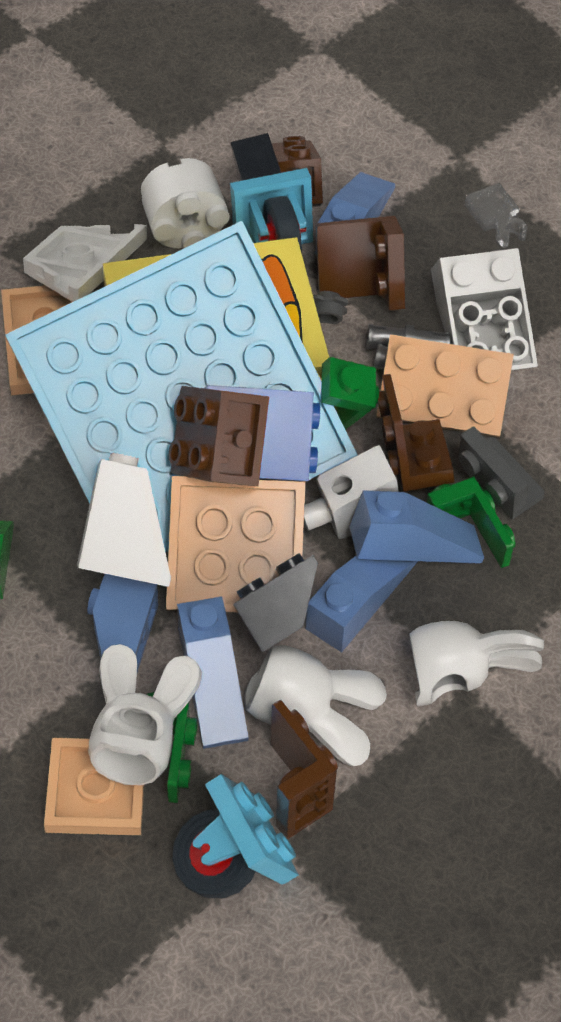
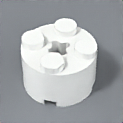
[141,158,230,249]

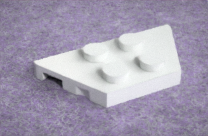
[23,224,147,302]

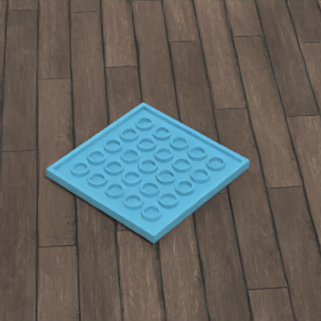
[5,221,358,552]

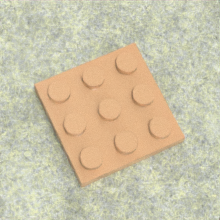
[166,476,305,613]

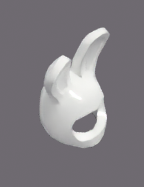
[409,621,544,706]
[88,644,202,785]
[244,645,387,766]

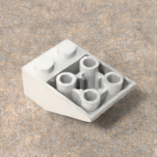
[431,248,538,371]

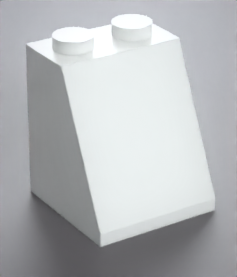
[77,453,171,587]

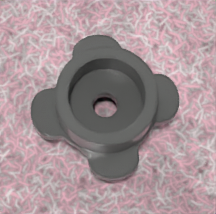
[313,291,348,324]

